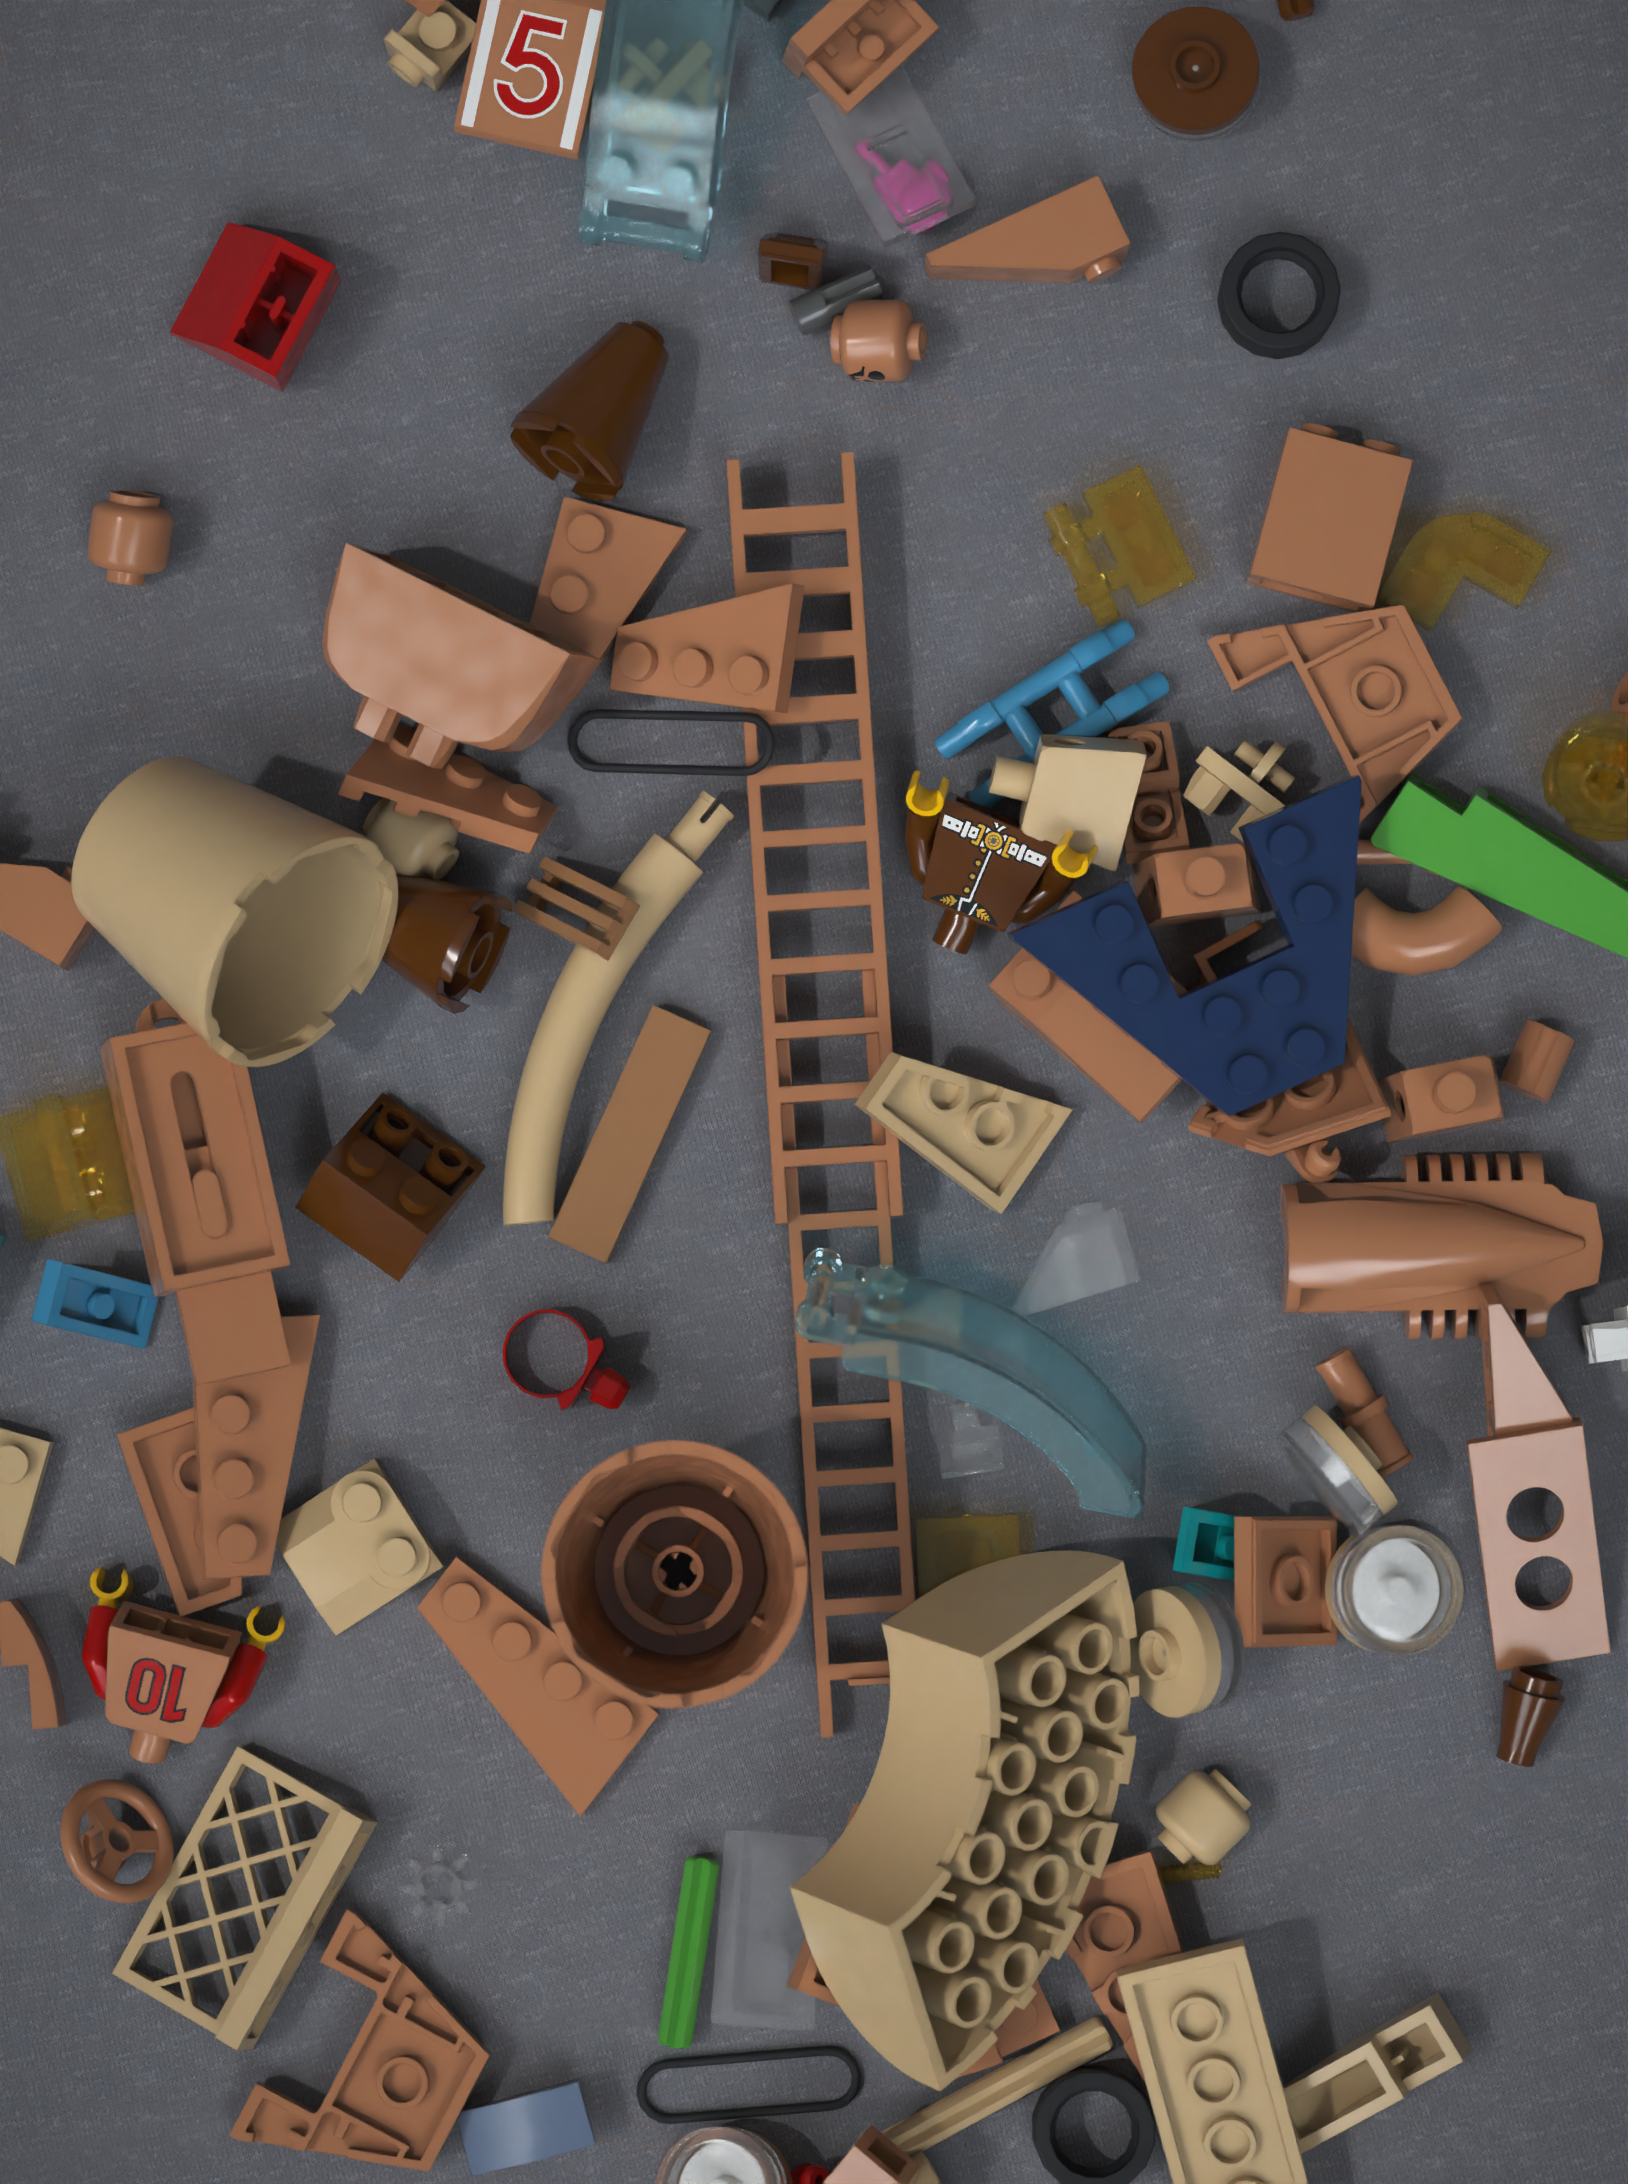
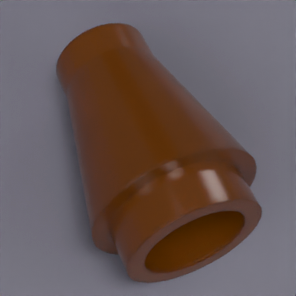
[1496,1667,1566,1767]

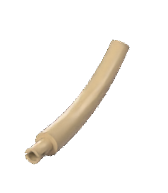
[503,791,735,1226]

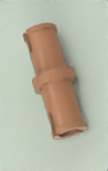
[1315,1346,1414,1477]

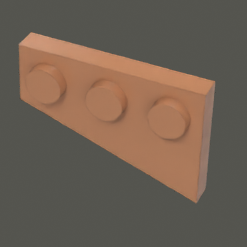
[529,497,687,698]

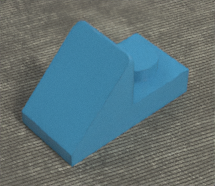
[31,1259,159,1349]

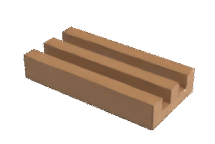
[513,856,640,961]

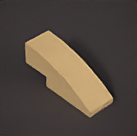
[1283,1992,1472,2154]

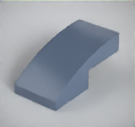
[457,2079,596,2176]

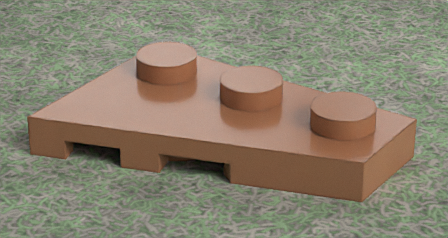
[609,583,805,713]
[338,725,558,854]
[116,1408,242,1617]

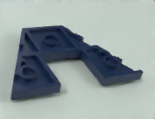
[1007,775,1362,1116]

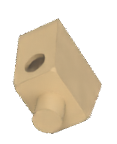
[988,734,1146,871]

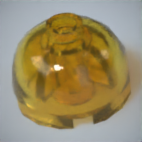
[1542,711,1628,841]

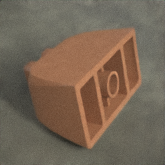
[322,543,601,769]

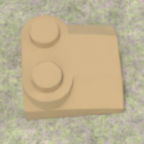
[276,1458,445,1636]

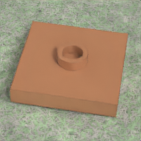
[1234,1516,1337,1648]

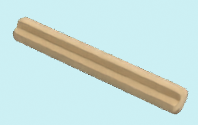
[881,2017,1113,2157]

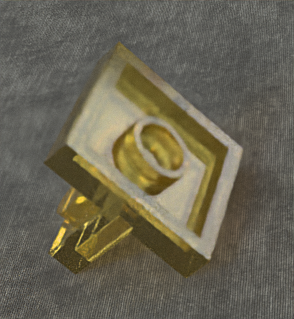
[0,1086,135,1243]

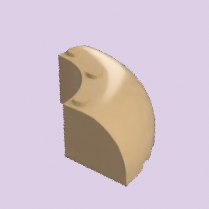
[790,1550,1139,2091]

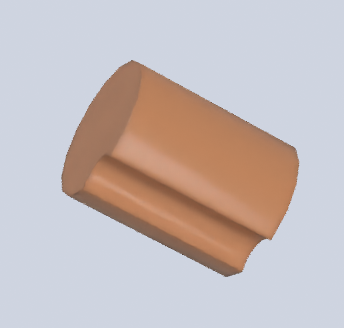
[1499,1020,1576,1103]

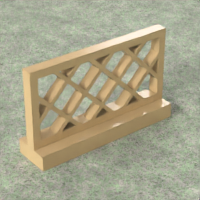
[112,1746,378,2051]

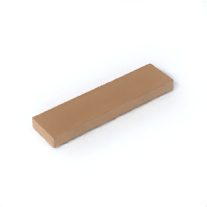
[548,1005,711,1264]

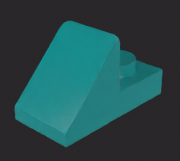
[1173,1506,1240,1581]

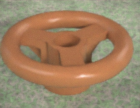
[60,1779,174,1904]

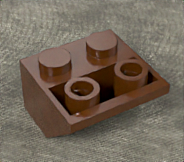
[295,1093,486,1282]

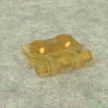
[1043,464,1196,627]

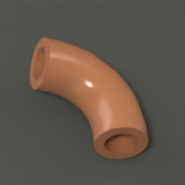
[1351,886,1502,976]

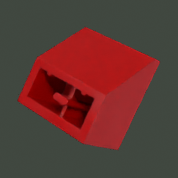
[170,222,341,392]

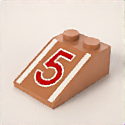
[454,0,621,160]

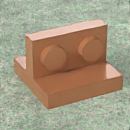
[781,0,939,117]

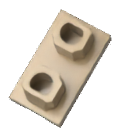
[1183,740,1295,843]

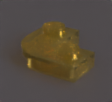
[1376,511,1551,631]

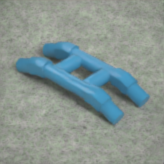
[934,619,1170,808]

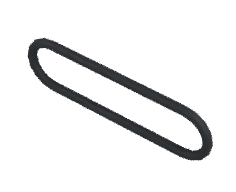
[568,709,776,776]
[637,2046,861,2124]

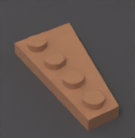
[192,1315,320,1580]
[417,1556,660,1817]
[1065,1848,1185,2084]

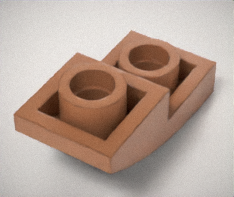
[1107,721,1189,865]

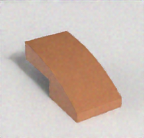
[0,1599,67,1730]

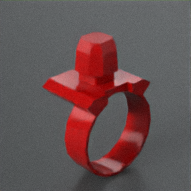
[502,1309,631,1411]

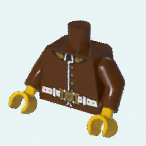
[904,771,1099,954]

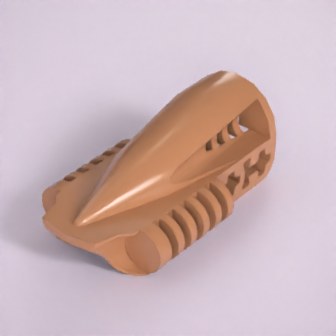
[1279,1153,1603,1340]

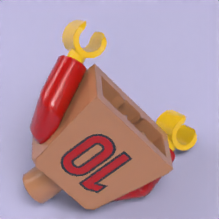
[81,1566,285,1764]

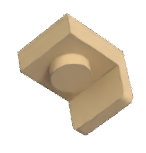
[384,0,476,93]

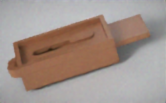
[100,999,291,1386]

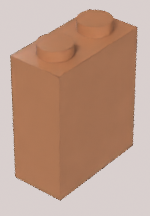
[1245,423,1413,613]

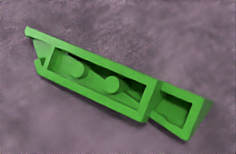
[1371,772,1628,958]

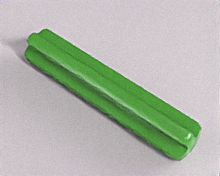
[658,1856,719,2049]

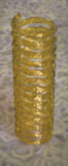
[1159,1861,1221,1884]

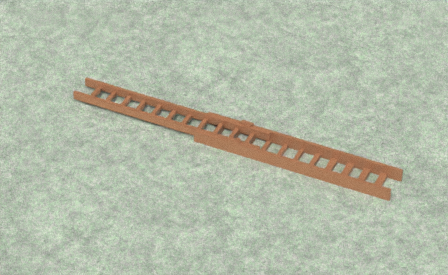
[726,452,915,1738]

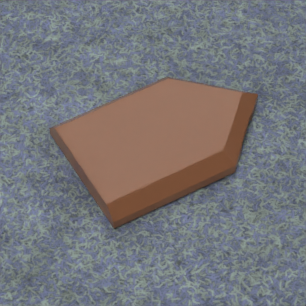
[1188,1020,1391,1156]

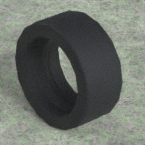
[1217,232,1341,359]
[1032,2066,1155,2184]

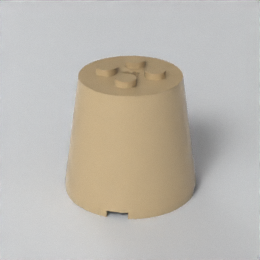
[71,756,398,1067]

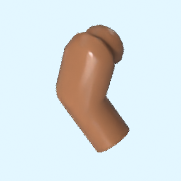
[1285,1135,1341,1184]

